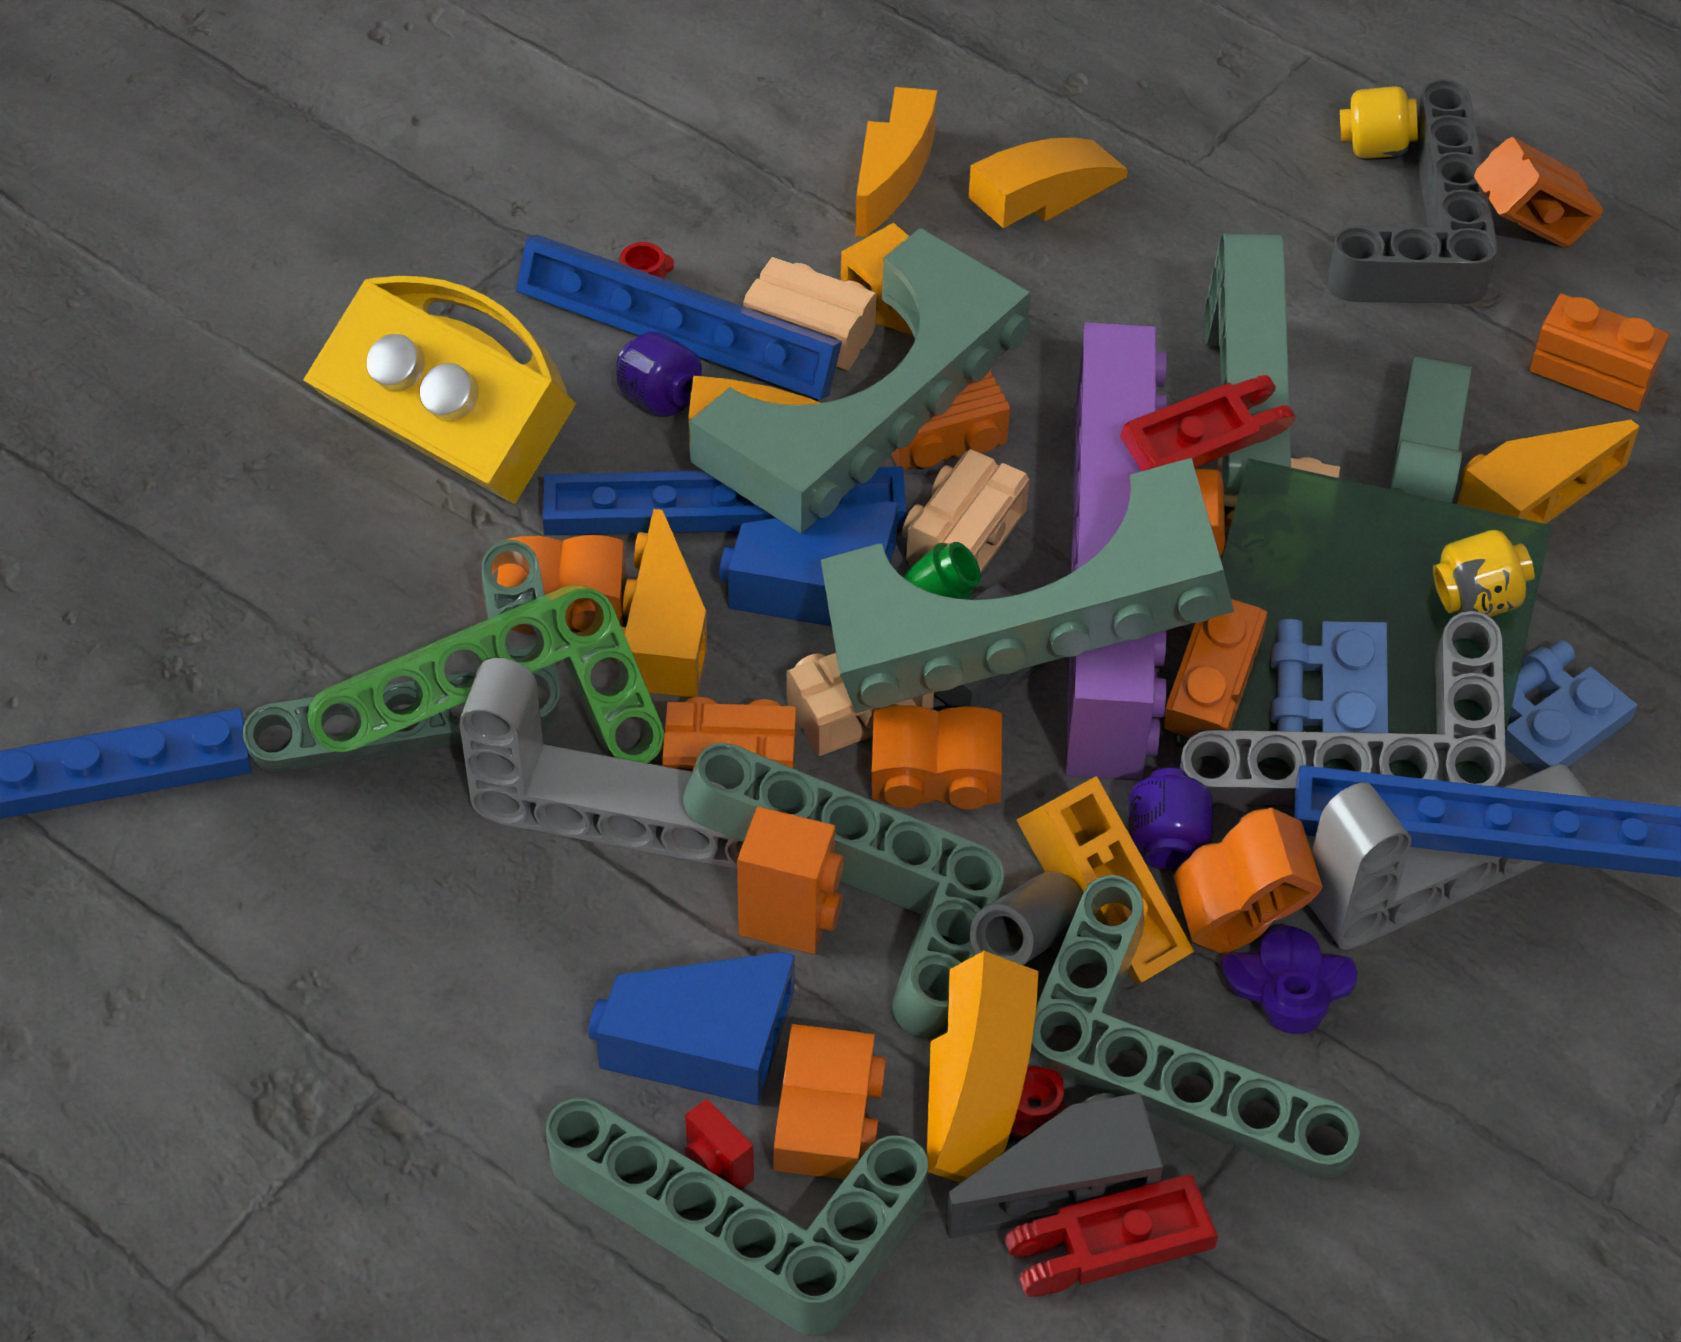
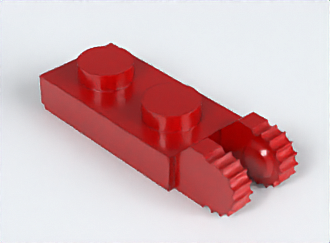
[1120,374,1296,471]
[1004,1174,1218,1298]

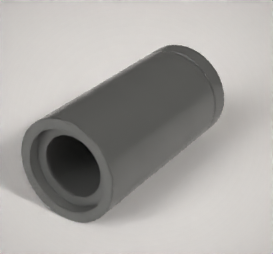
[970,871,1083,965]

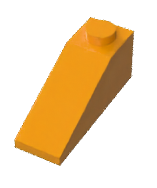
[1456,419,1640,546]
[1016,776,1195,985]

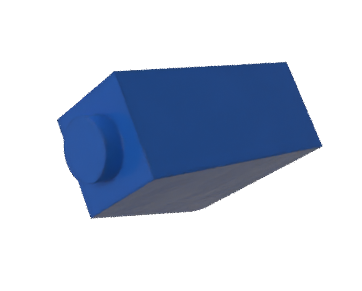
[719,501,898,627]
[589,952,795,1106]

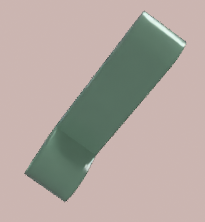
[1380,355,1472,545]

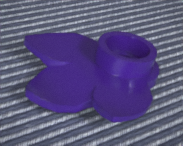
[1221,925,1357,1034]

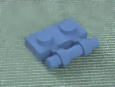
[1271,619,1388,733]
[1471,640,1638,773]

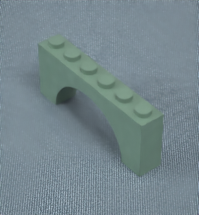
[689,228,1031,534]
[821,458,1234,713]

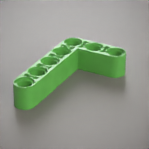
[307,584,664,763]

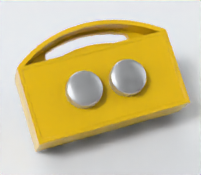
[303,276,577,505]

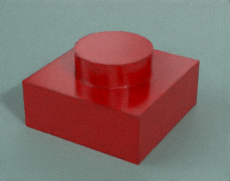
[684,1098,754,1190]

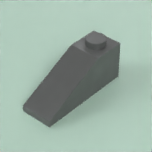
[946,1093,1163,1238]

